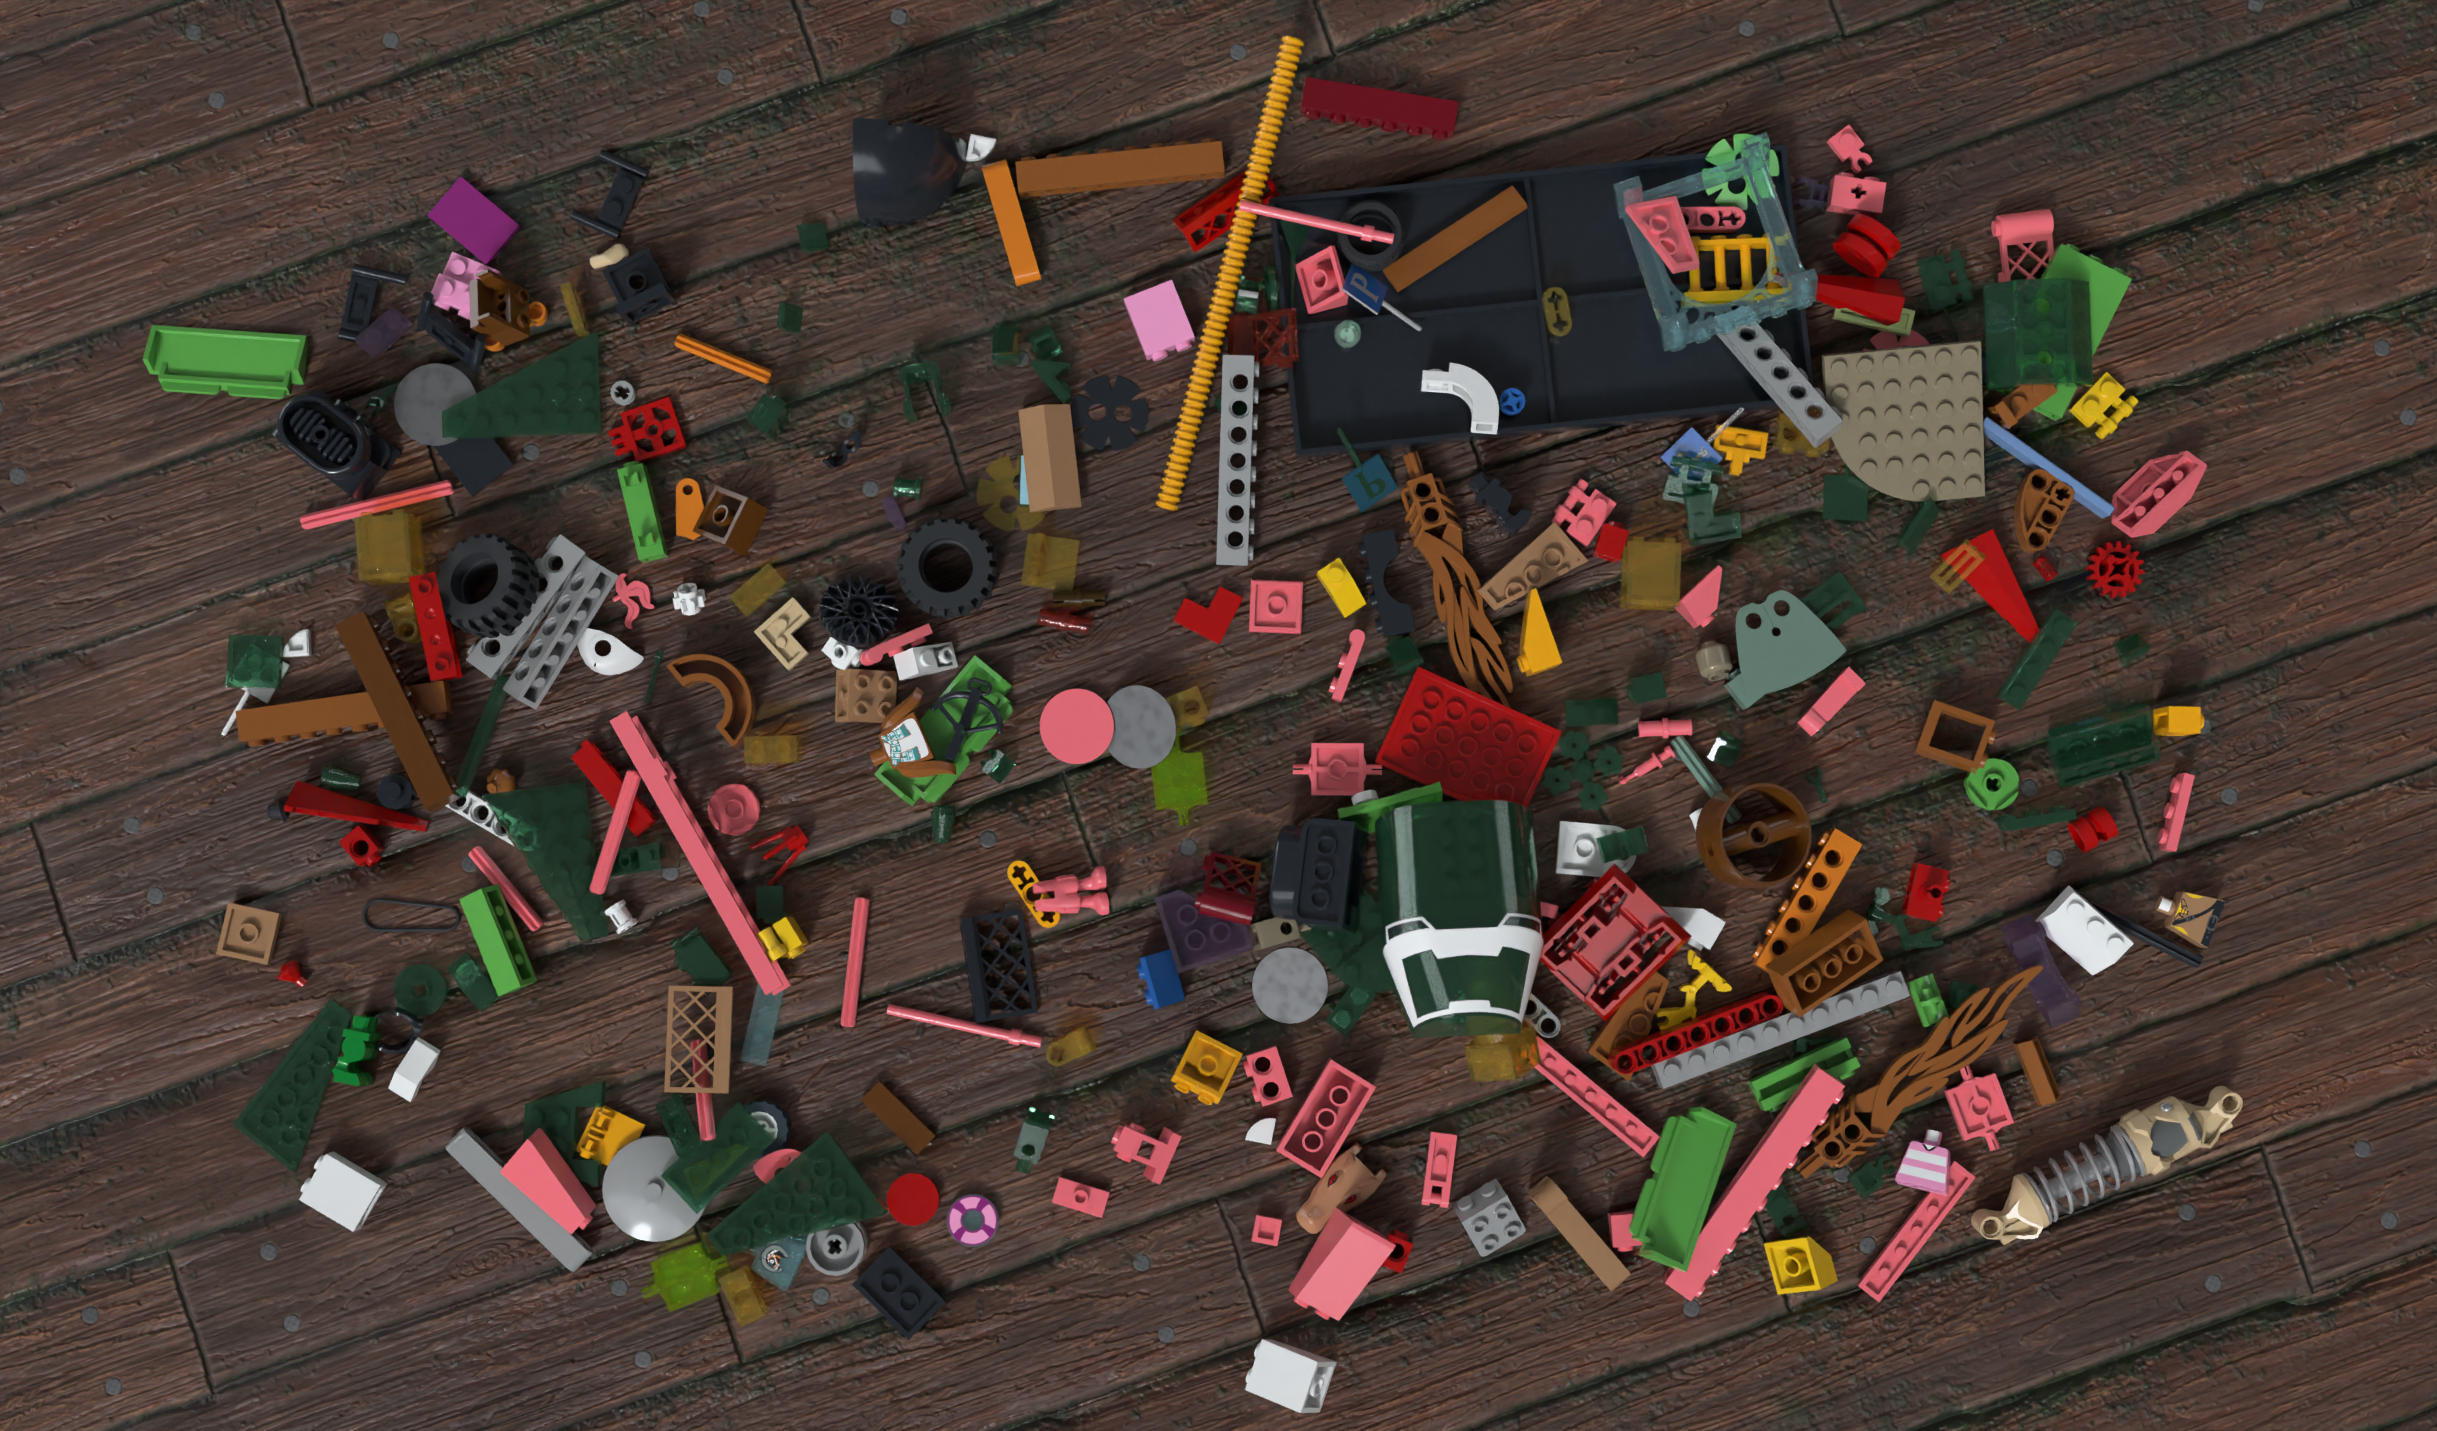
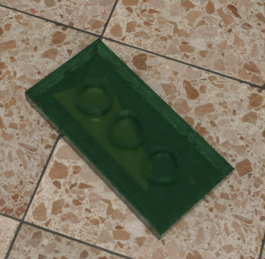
[661,1101,775,1214]

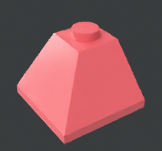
[1673,565,1722,628]

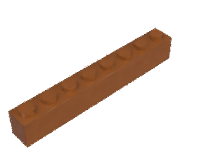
[1015,138,1225,198]
[235,681,454,747]

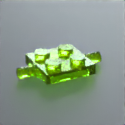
[1151,736,1208,826]
[641,1242,729,1312]

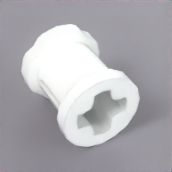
[605,900,638,934]

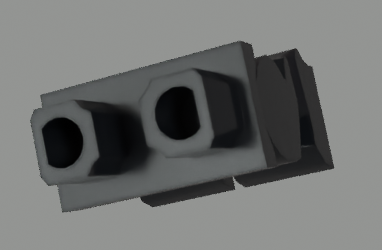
[1468,472,1533,538]

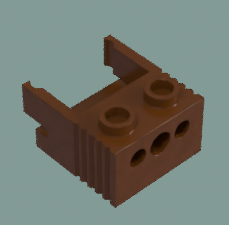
[469,269,530,346]

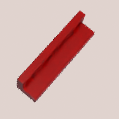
[1173,168,1280,253]
[571,739,659,837]

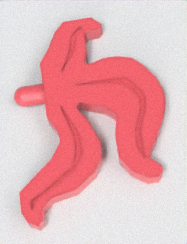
[612,573,655,629]

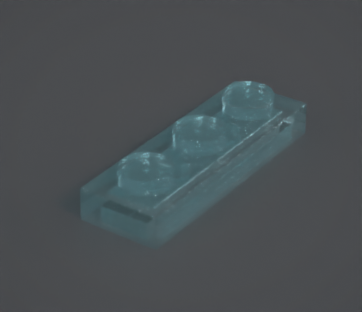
[740,983,785,1066]

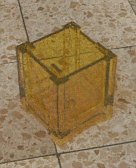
[355,509,425,586]
[1620,537,1681,611]

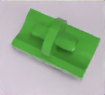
[1906,973,1949,1027]

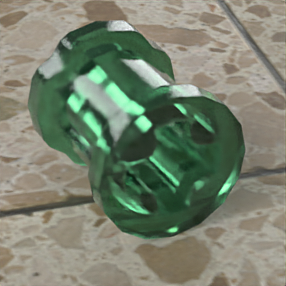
[893,475,922,501]

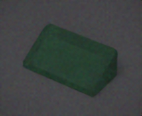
[1896,498,1940,554]

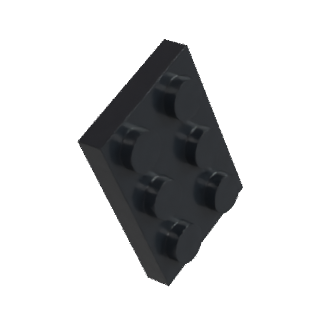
[852,1245,946,1340]

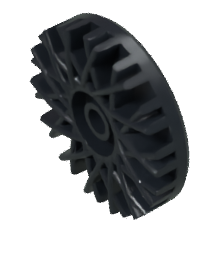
[819,575,898,647]

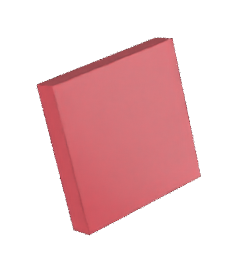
[1249,579,1303,634]

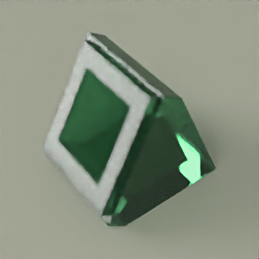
[2113,634,2150,665]

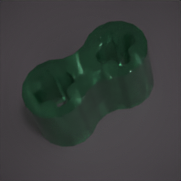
[1596,826,1651,863]

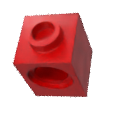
[1592,521,1629,563]
[339,825,386,867]
[1382,1230,1414,1274]

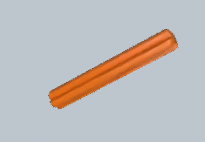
[674,333,773,384]

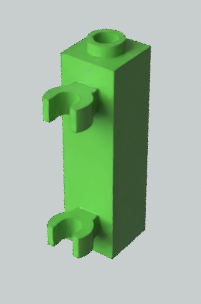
[617,461,669,563]

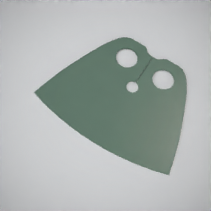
[1736,590,1847,697]

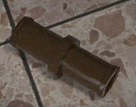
[1052,588,1105,609]

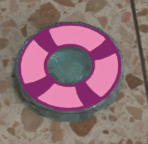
[947,1193,999,1247]

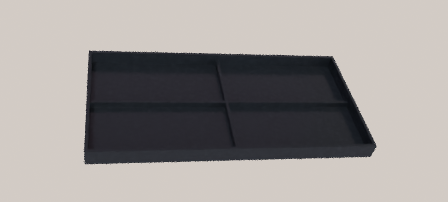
[1268,144,1814,459]

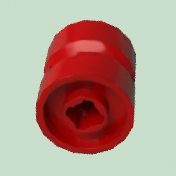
[2067,806,2118,853]

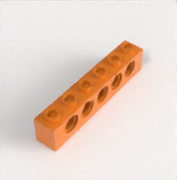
[1752,828,1862,973]

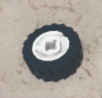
[731,1100,791,1159]

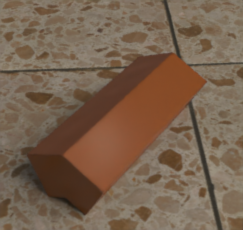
[2013,1036,2062,1106]

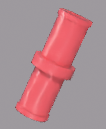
[1638,718,1692,739]

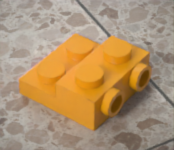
[1171,1030,1243,1105]

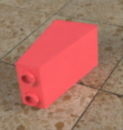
[1288,1208,1396,1321]

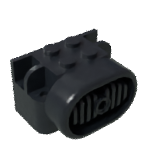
[270,389,402,501]
[1269,818,1368,935]

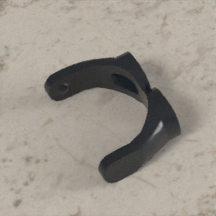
[822,428,863,469]
[376,1007,423,1054]

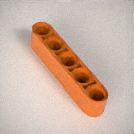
[981,159,1041,286]

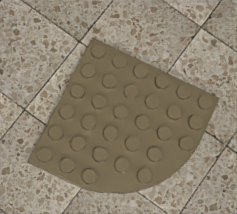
[1822,340,1985,501]

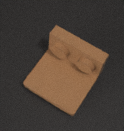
[835,669,897,723]

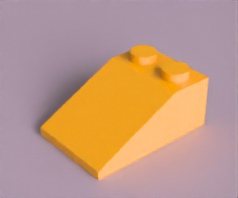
[1517,588,1562,677]

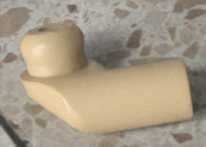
[590,244,629,269]

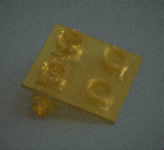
[1021,533,1080,591]

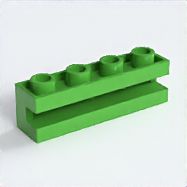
[1747,1037,1861,1113]

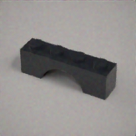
[1358,529,1415,639]

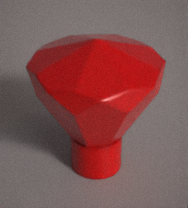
[277,959,308,988]

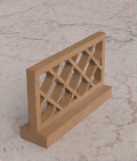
[664,986,733,1093]

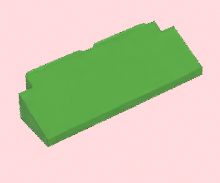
[143,325,308,399]
[874,655,1013,806]
[1629,1107,1737,1272]

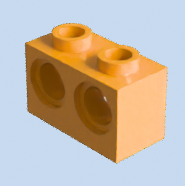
[2153,706,2204,736]

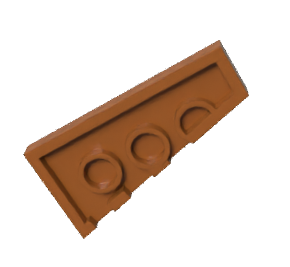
[1586,972,1669,1082]

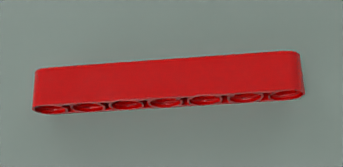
[1608,992,1783,1074]

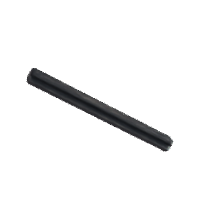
[2058,886,2203,968]

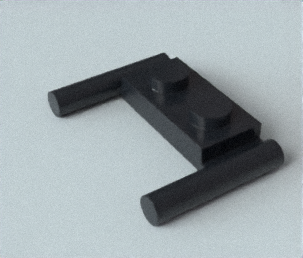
[570,149,650,240]
[338,263,407,351]
[417,292,487,371]

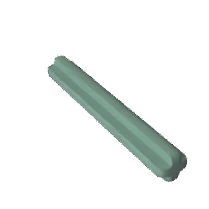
[1670,735,1742,824]

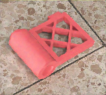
[1991,209,2054,293]

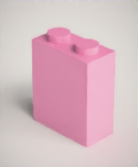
[1124,280,1195,361]

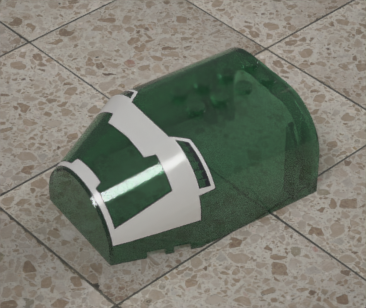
[1373,800,1544,1038]

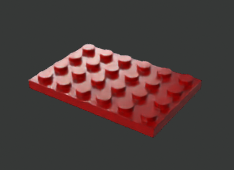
[1375,667,1562,827]

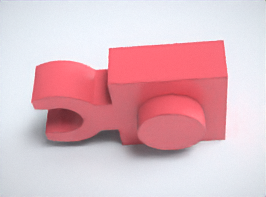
[1827,125,1872,174]

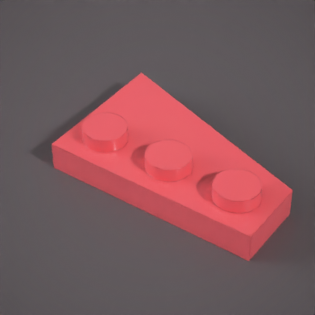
[1625,196,1700,274]

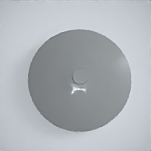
[602,1135,710,1242]

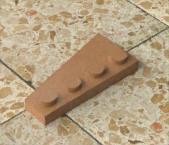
[1477,522,1588,610]

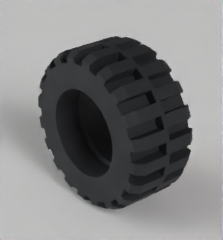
[897,516,999,619]
[436,533,539,638]

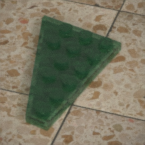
[442,333,602,439]
[482,781,609,941]
[707,1132,889,1256]

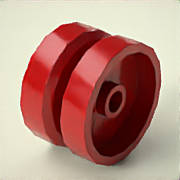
[1833,214,1901,278]

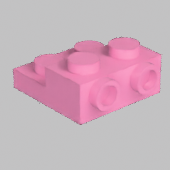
[431,252,502,320]

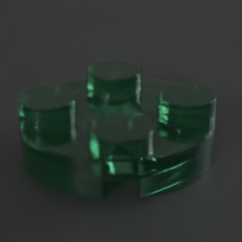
[393,964,449,1017]

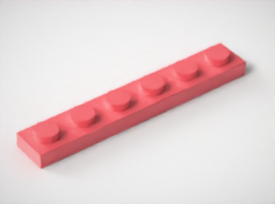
[1520,1035,1660,1157]
[1856,1160,1976,1302]

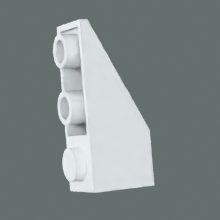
[1661,906,1726,951]

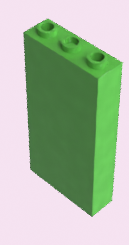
[1986,244,2132,421]

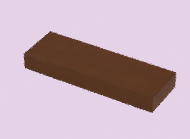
[861,1081,936,1155]

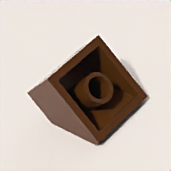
[693,485,768,556]

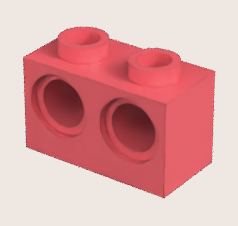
[1243,1045,1293,1106]

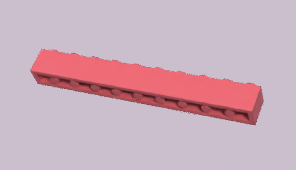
[1663,1064,1845,1301]

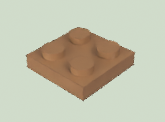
[216,902,282,965]

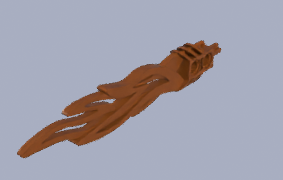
[1400,451,1513,708]
[1796,965,2043,1179]

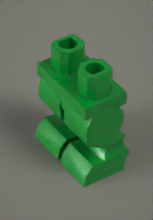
[332,1015,382,1086]

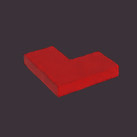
[1173,587,1243,645]

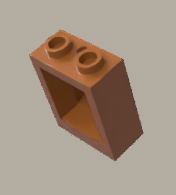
[1915,700,1997,774]

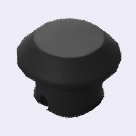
[267,799,290,822]

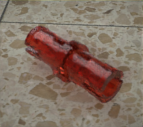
[1037,608,1092,635]

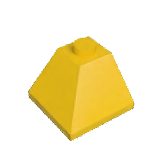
[1764,1236,1838,1295]

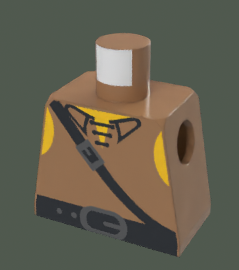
[2155,892,2225,948]

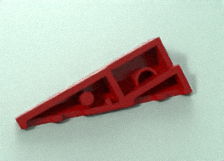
[1773,272,1905,326]
[1941,529,2047,652]
[284,781,429,832]

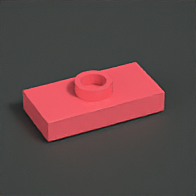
[1052,1176,1110,1218]

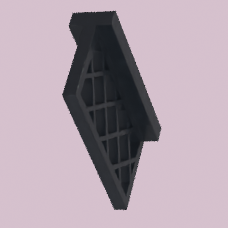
[959,909,1038,1023]

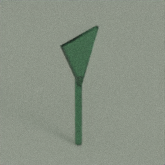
[1280,219,1311,309]

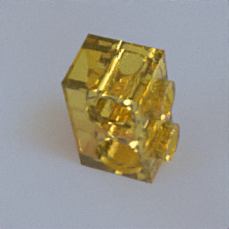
[1772,413,1830,458]
[1165,685,1209,734]
[744,735,801,764]
[719,1264,769,1328]

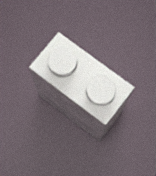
[299,1152,387,1232]

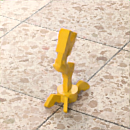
[1655,949,1732,1030]

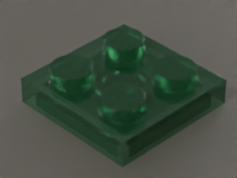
[225,635,284,689]

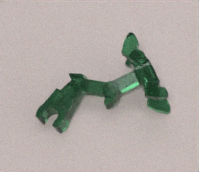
[1866,887,1943,950]

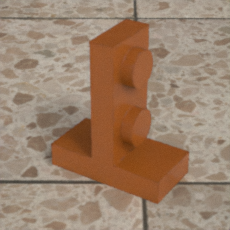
[1986,370,2058,429]

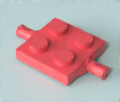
[1293,743,1382,796]
[1944,1065,2014,1151]

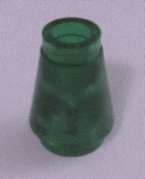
[320,764,361,790]
[930,805,956,844]

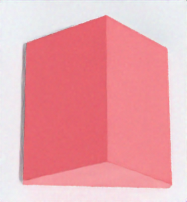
[1295,245,1348,314]

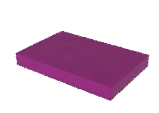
[427,176,521,266]

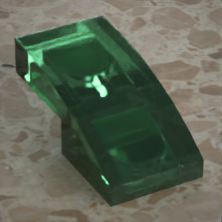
[447,952,501,1012]

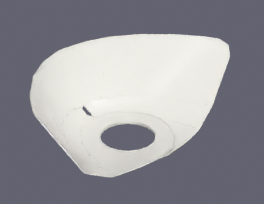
[577,628,644,675]

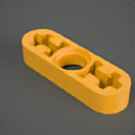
[1007,861,1061,928]

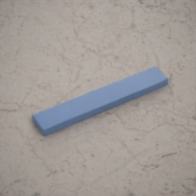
[1983,417,2115,519]

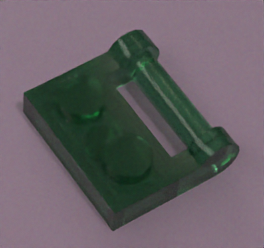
[1800,571,1867,632]

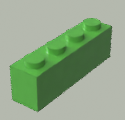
[459,884,537,997]

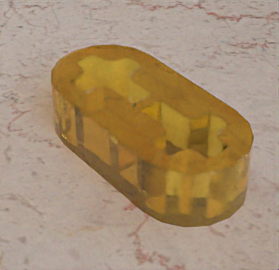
[1542,287,1572,336]

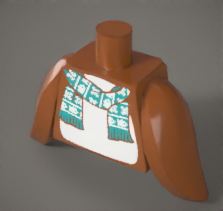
[869,686,956,778]

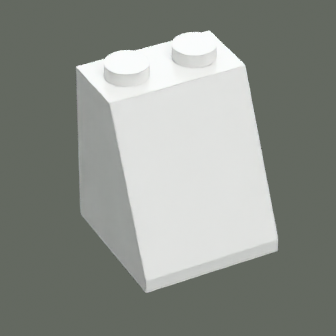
[1245,1339,1337,1413]

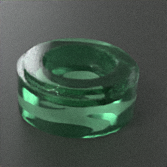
[1334,320,1361,348]

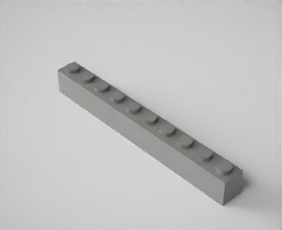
[1651,971,1910,1089]

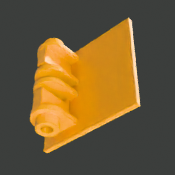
[575,1102,645,1166]

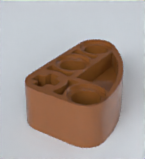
[2014,469,2074,553]

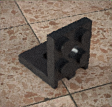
[602,247,678,327]

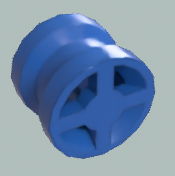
[1498,388,1525,416]

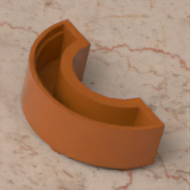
[667,654,756,748]

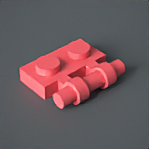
[1551,479,1617,547]

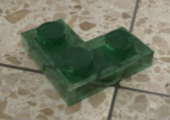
[1683,490,1742,546]

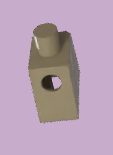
[1246,917,1311,951]

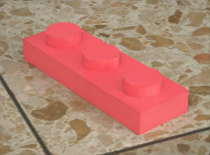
[2157,773,2195,852]

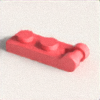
[859,623,933,666]
[1329,629,1365,702]
[1421,1131,1457,1208]

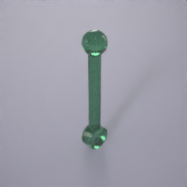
[643,650,663,704]

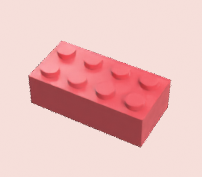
[1276,1058,1376,1178]

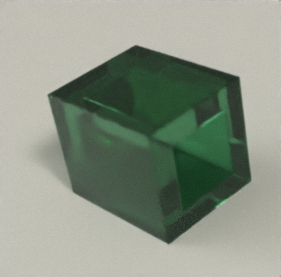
[1625,672,1667,706]
[756,886,787,923]

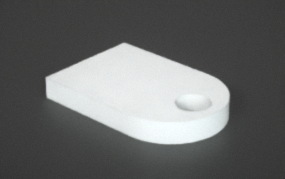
[1555,821,1637,877]

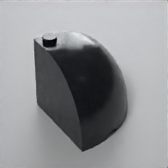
[853,118,968,229]

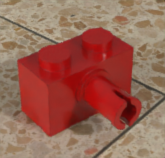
[1901,863,1951,922]

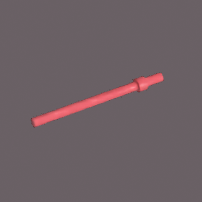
[1239,200,1394,244]
[887,1004,1042,1048]

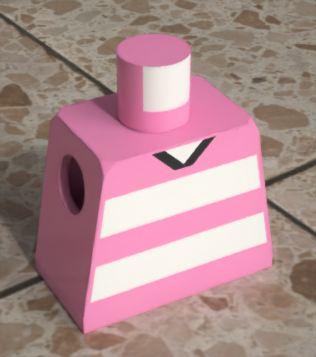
[1895,1130,1951,1196]

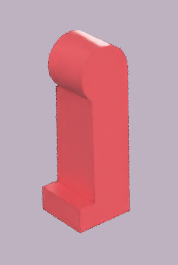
[1797,667,1866,736]

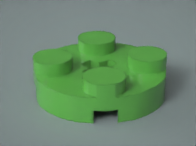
[1964,758,2019,810]

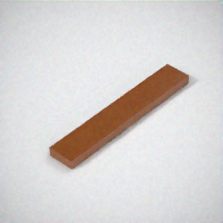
[1383,186,1527,292]

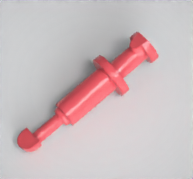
[1618,746,1676,784]

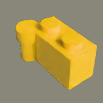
[756,917,809,963]

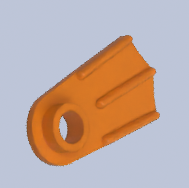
[676,478,704,540]

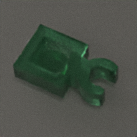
[1846,1154,1896,1198]

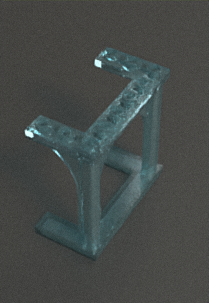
[1613,132,1818,352]

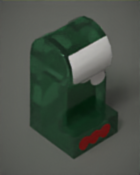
[1235,276,1264,315]

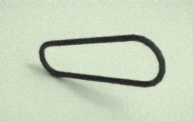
[362,898,460,932]

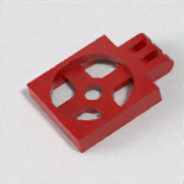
[608,397,687,463]

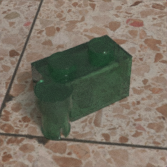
[669,925,733,996]

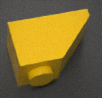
[1316,558,1366,618]

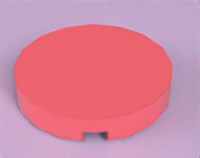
[708,783,761,836]

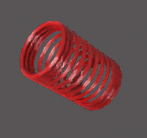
[2032,555,2059,582]

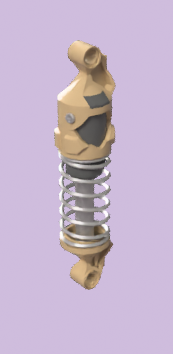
[1971,1086,2243,1245]

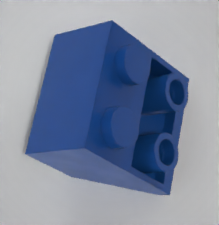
[1136,949,1185,1010]

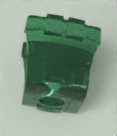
[899,361,952,423]

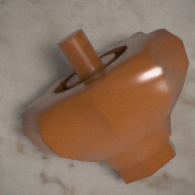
[487,768,516,798]

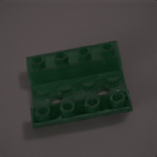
[1983,278,2093,390]

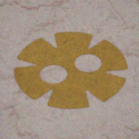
[977,455,1045,532]

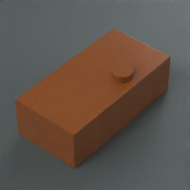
[1765,909,1883,1017]

